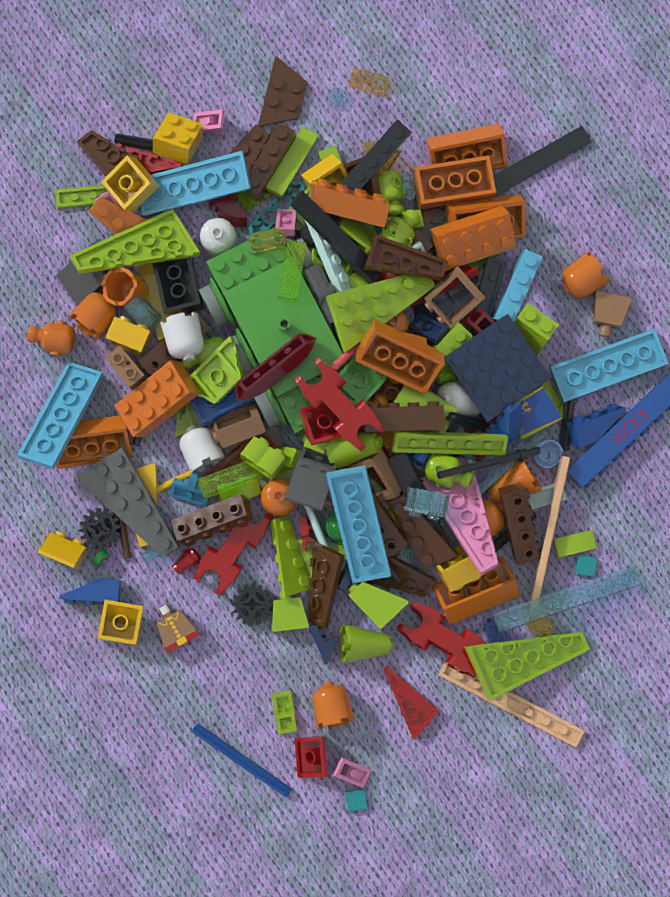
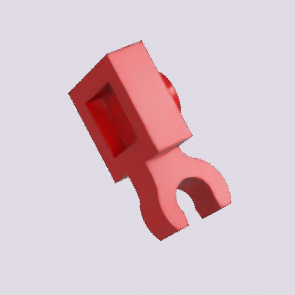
[298,516,315,551]

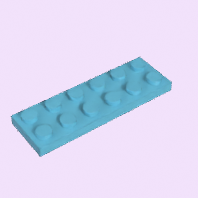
[141,151,252,217]
[549,329,669,403]
[17,361,103,470]
[326,465,391,583]

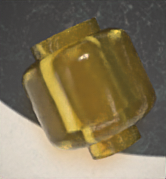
[525,608,554,637]

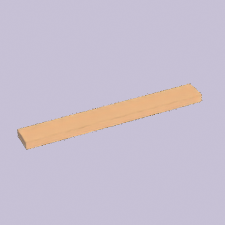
[528,456,570,609]
[438,659,585,748]

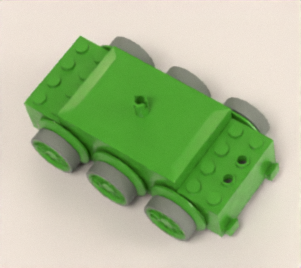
[198,227,356,441]

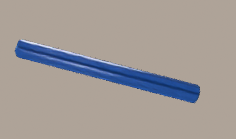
[192,724,292,797]

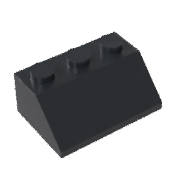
[152,257,205,314]

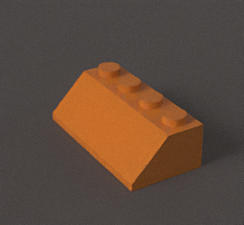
[426,123,508,170]
[446,194,526,238]
[56,415,133,469]
[432,556,521,625]

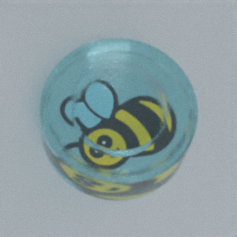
[329,88,347,108]

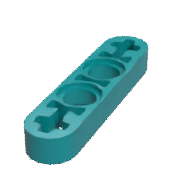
[248,180,305,238]

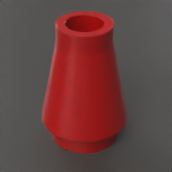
[172,547,201,574]

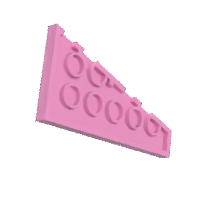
[420,454,498,575]

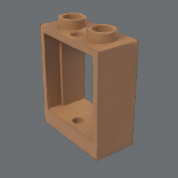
[423,266,486,328]
[105,345,147,391]
[210,402,266,449]
[344,448,402,502]

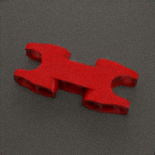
[294,358,385,451]
[193,501,272,596]
[396,601,487,679]

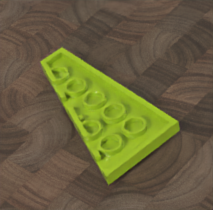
[70,209,200,274]
[326,275,435,353]
[464,632,590,701]

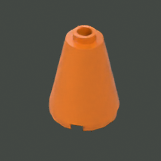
[486,460,542,504]

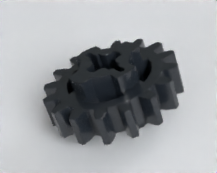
[79,508,122,550]
[231,583,273,626]

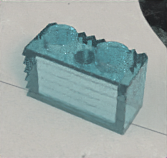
[124,296,162,329]
[404,487,450,521]

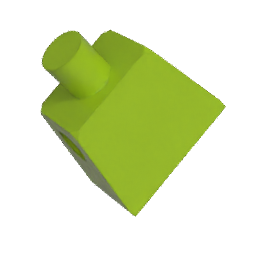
[272,588,309,632]

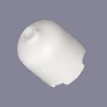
[200,218,238,258]
[160,312,204,362]
[436,381,480,417]
[179,425,225,472]

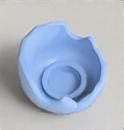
[533,439,563,468]

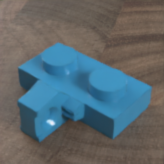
[169,470,211,507]

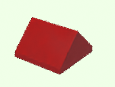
[300,404,342,446]
[294,735,328,777]

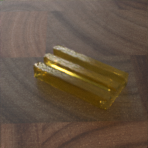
[349,67,390,97]

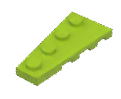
[270,515,312,599]

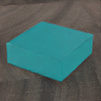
[574,555,597,577]
[345,789,367,811]

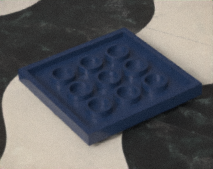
[444,314,551,422]

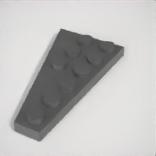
[75,447,180,557]

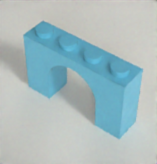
[492,249,542,322]

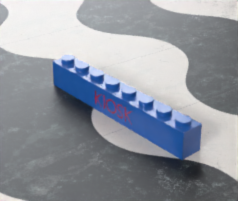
[567,373,670,489]

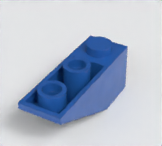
[488,402,521,448]
[567,403,626,448]
[59,578,121,606]

